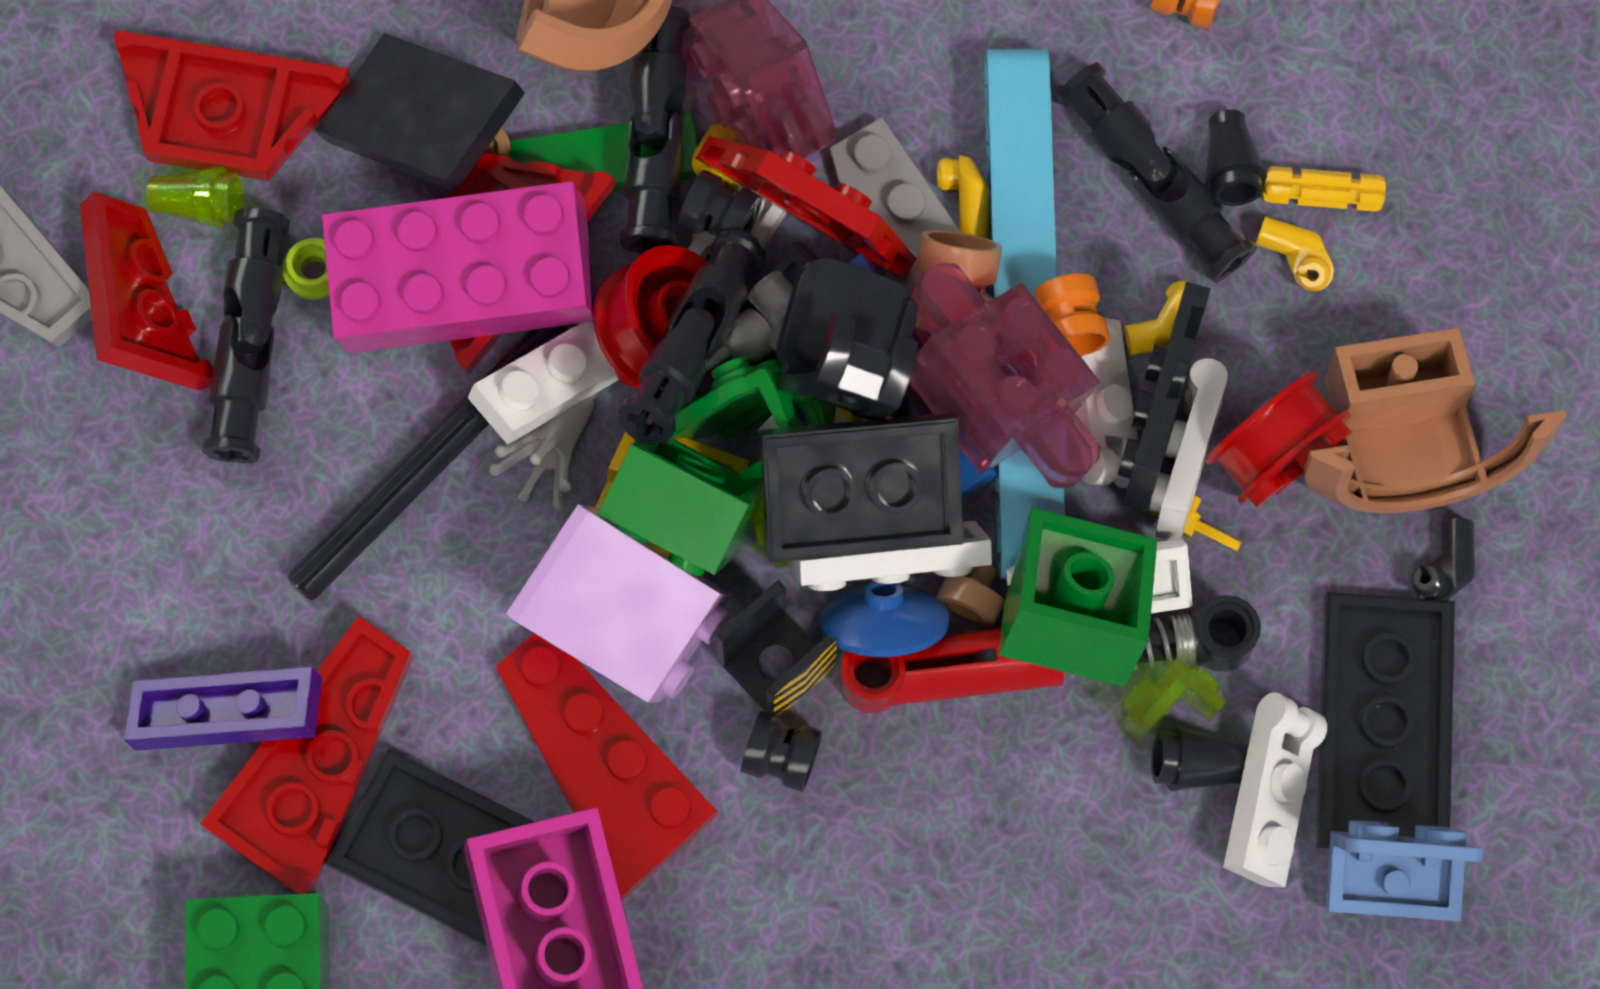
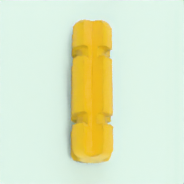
[1263,166,1386,212]

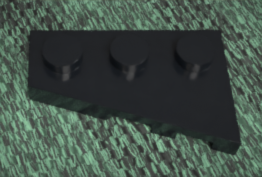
[1117,281,1211,511]

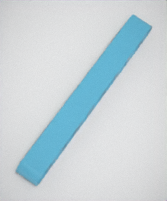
[984,49,1065,579]

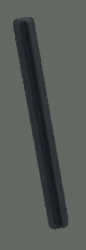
[288,326,568,600]

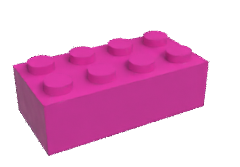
[322,181,595,353]
[463,807,643,989]

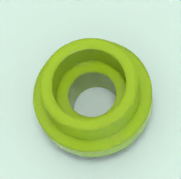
[282,238,329,300]

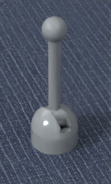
[704,309,776,373]

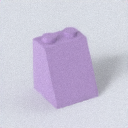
[505,504,732,703]

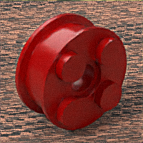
[593,245,739,389]
[1204,370,1352,508]

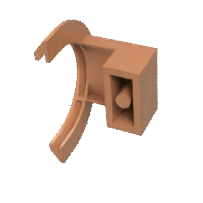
[515,0,672,72]
[1303,328,1567,513]

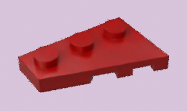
[80,191,213,390]

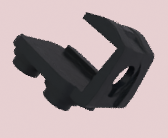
[776,258,918,420]

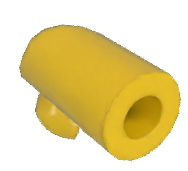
[937,155,990,238]

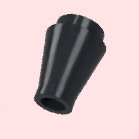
[1205,109,1267,206]
[1151,726,1248,791]

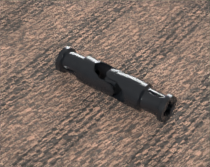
[620,5,691,254]
[1057,62,1257,283]
[202,208,290,463]
[618,229,767,445]

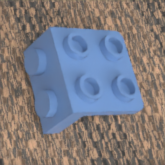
[1325,820,1483,922]

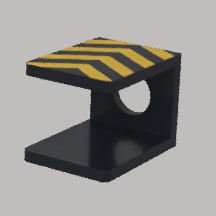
[716,580,837,717]

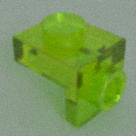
[1120,659,1226,745]

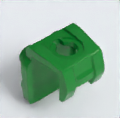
[670,357,834,480]

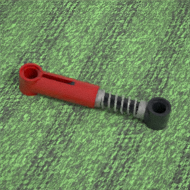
[840,595,1261,713]

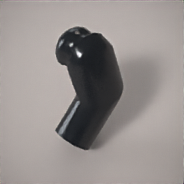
[1411,518,1475,602]

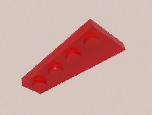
[200,616,413,894]
[496,633,717,901]

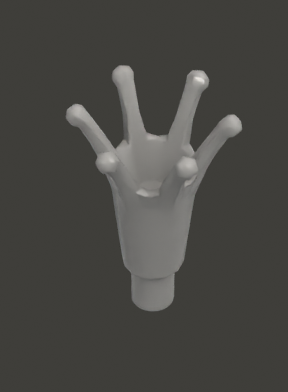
[489,392,598,511]

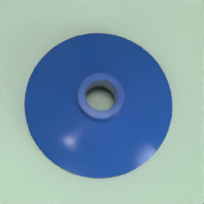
[819,582,949,657]

